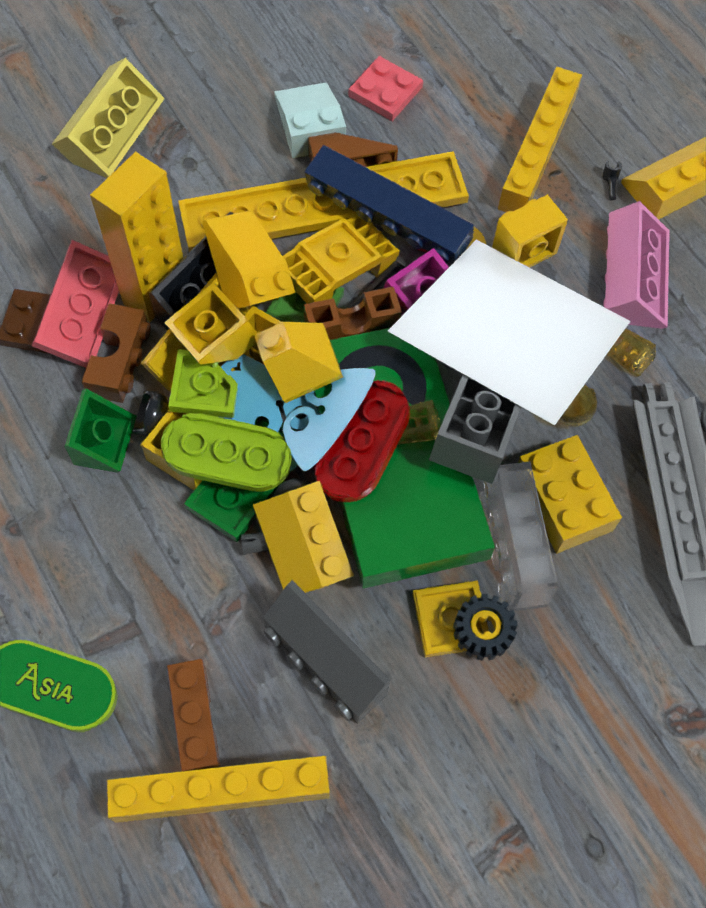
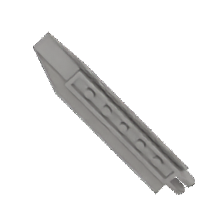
[633,382,706,647]

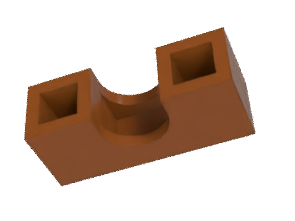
[304,287,402,340]
[82,303,151,403]
[167,659,221,771]

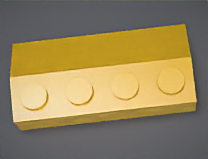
[621,137,706,219]

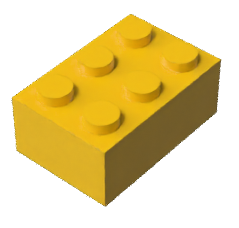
[514,435,622,554]

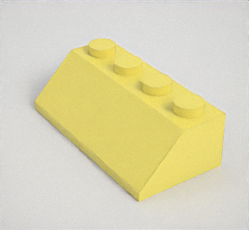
[52,58,165,178]

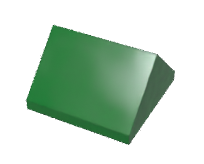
[64,388,137,473]

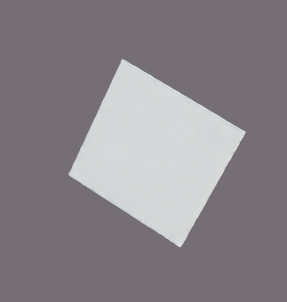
[388,240,631,426]

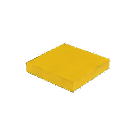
[412,580,489,658]

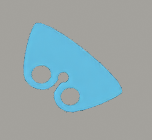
[283,368,375,471]

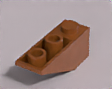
[308,132,398,167]

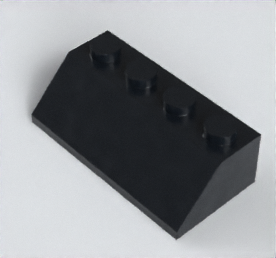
[149,212,233,331]

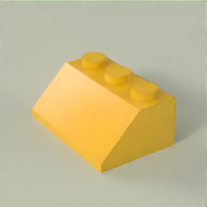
[253,481,354,593]

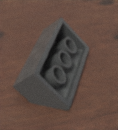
[263,580,390,724]

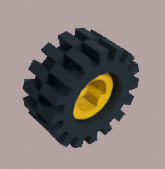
[453,594,518,661]

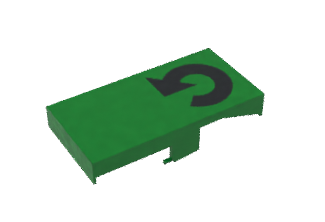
[314,328,495,589]

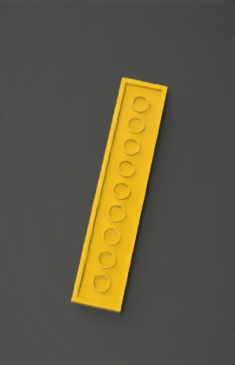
[178,151,469,252]

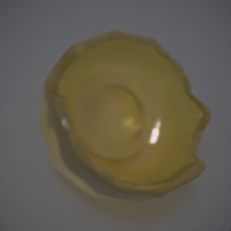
[558,385,597,427]

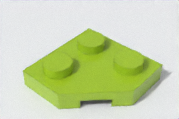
[168,349,238,418]

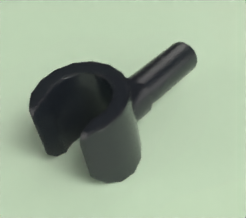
[602,161,622,201]

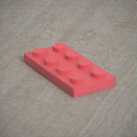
[32,240,119,368]

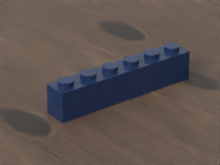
[304,145,474,264]

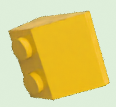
[164,282,257,365]

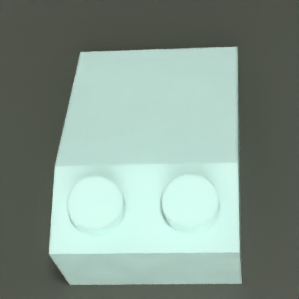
[274,82,346,158]

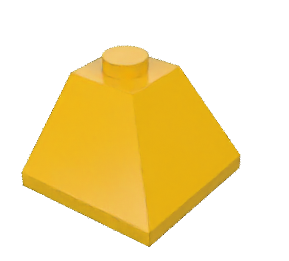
[254,322,343,404]

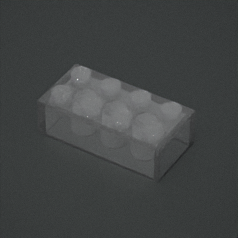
[480,462,559,612]

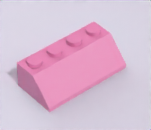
[603,201,669,329]

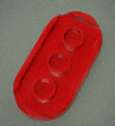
[314,380,410,502]

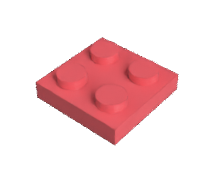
[348,56,423,122]

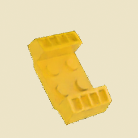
[283,215,400,304]

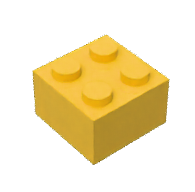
[492,194,568,268]

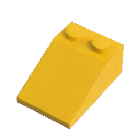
[202,210,295,309]

